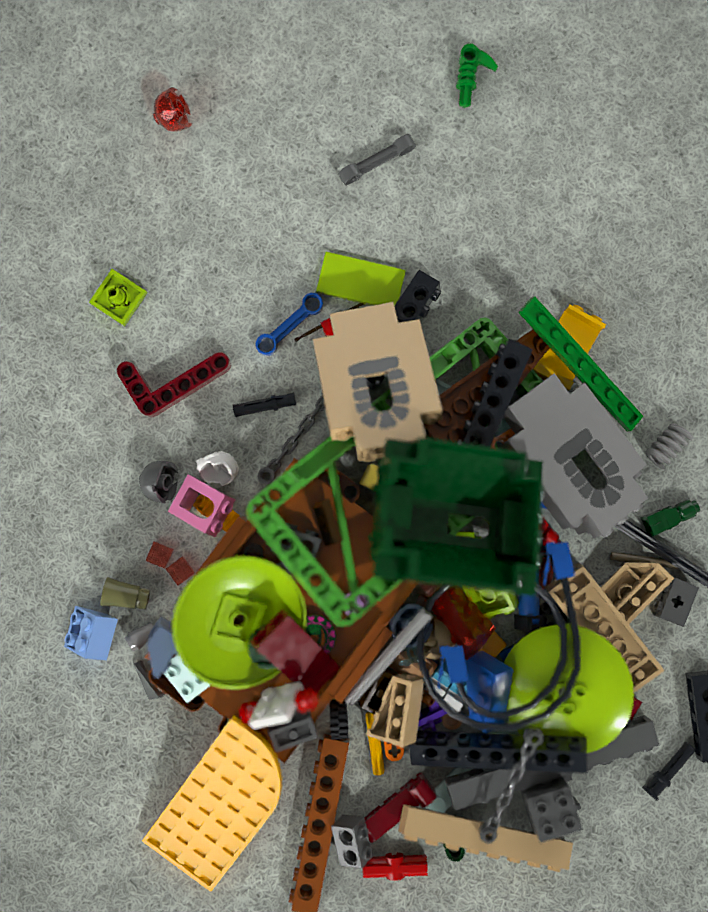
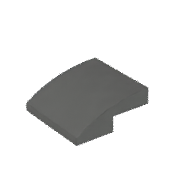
[268,707,318,752]

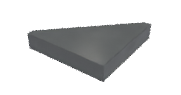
[134,661,165,700]

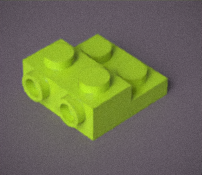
[463,588,519,620]

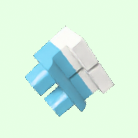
[424,661,468,712]

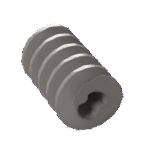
[646,424,694,470]

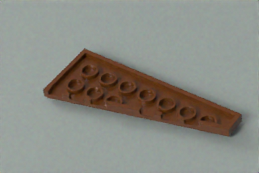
[422,329,550,443]

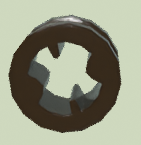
[244,544,264,559]

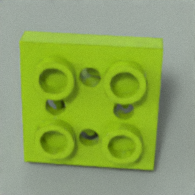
[89,269,148,327]

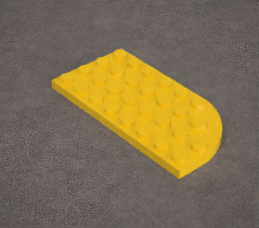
[142,715,282,892]

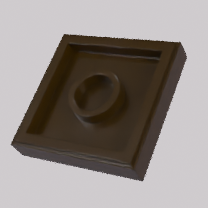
[313,498,343,546]

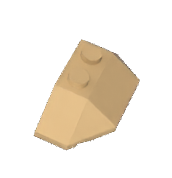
[600,562,674,624]

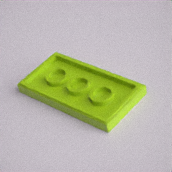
[316,252,406,306]

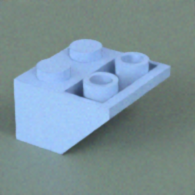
[64,606,118,660]

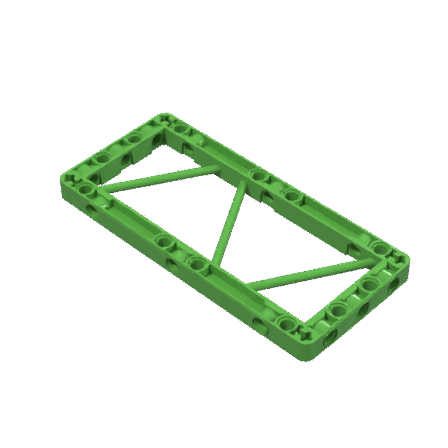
[245,317,543,627]

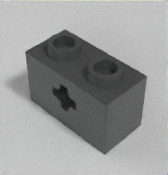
[654,578,699,627]

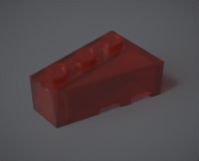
[432,586,496,661]

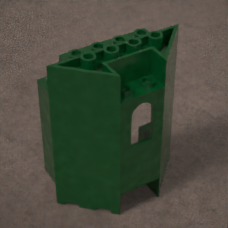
[368,437,544,596]

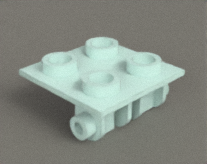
[165,654,210,703]

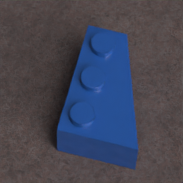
[464,650,514,734]

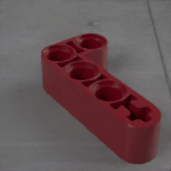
[364,772,437,843]

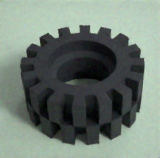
[329,699,349,739]

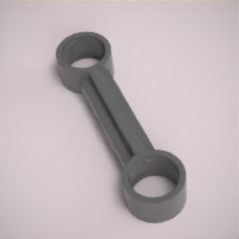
[338,134,416,186]

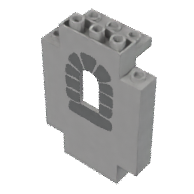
[500,373,648,538]

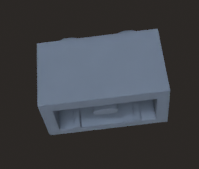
[147,616,178,678]

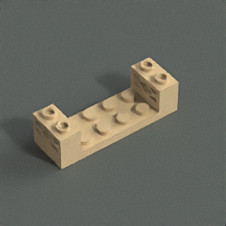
[545,562,665,693]

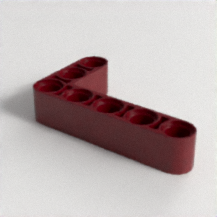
[117,352,231,417]

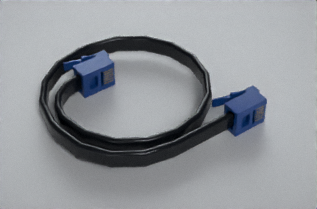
[417,542,581,731]

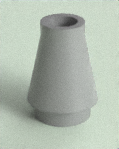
[125,622,154,651]

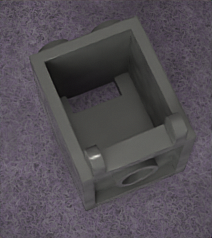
[520,776,583,843]

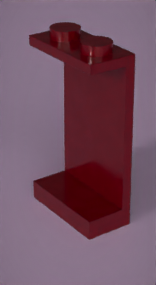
[250,609,341,694]

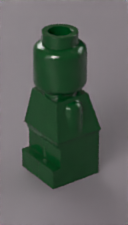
[640,500,700,536]

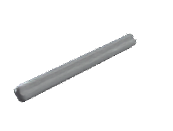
[345,608,432,706]

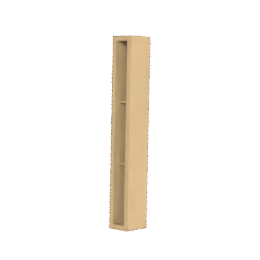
[398,804,573,872]

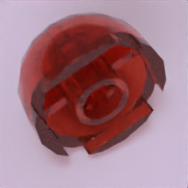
[153,87,192,132]

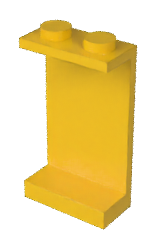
[533,304,606,391]

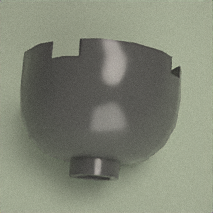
[139,461,178,503]

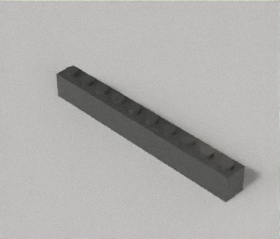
[444,715,659,811]

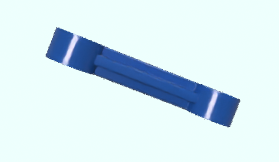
[256,293,323,356]

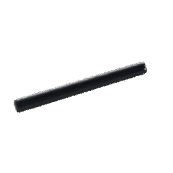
[614,520,708,588]

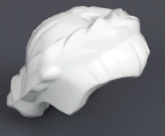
[196,451,239,486]

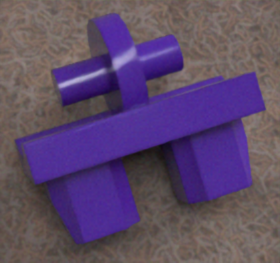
[418,700,448,731]

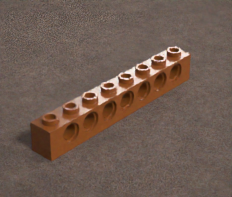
[289,734,349,912]

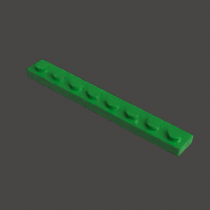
[518,296,644,431]

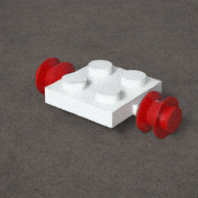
[238,682,319,729]

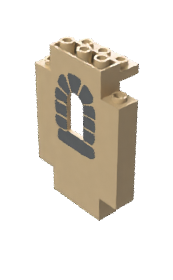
[313,302,442,462]

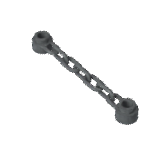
[258,391,326,484]
[479,726,543,843]

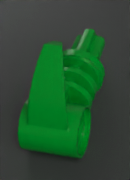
[456,44,498,108]

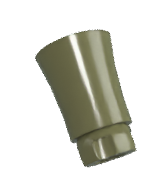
[100,577,150,609]

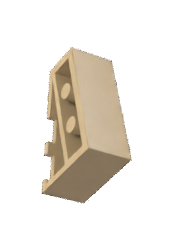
[366,673,424,747]

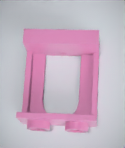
[168,474,236,537]

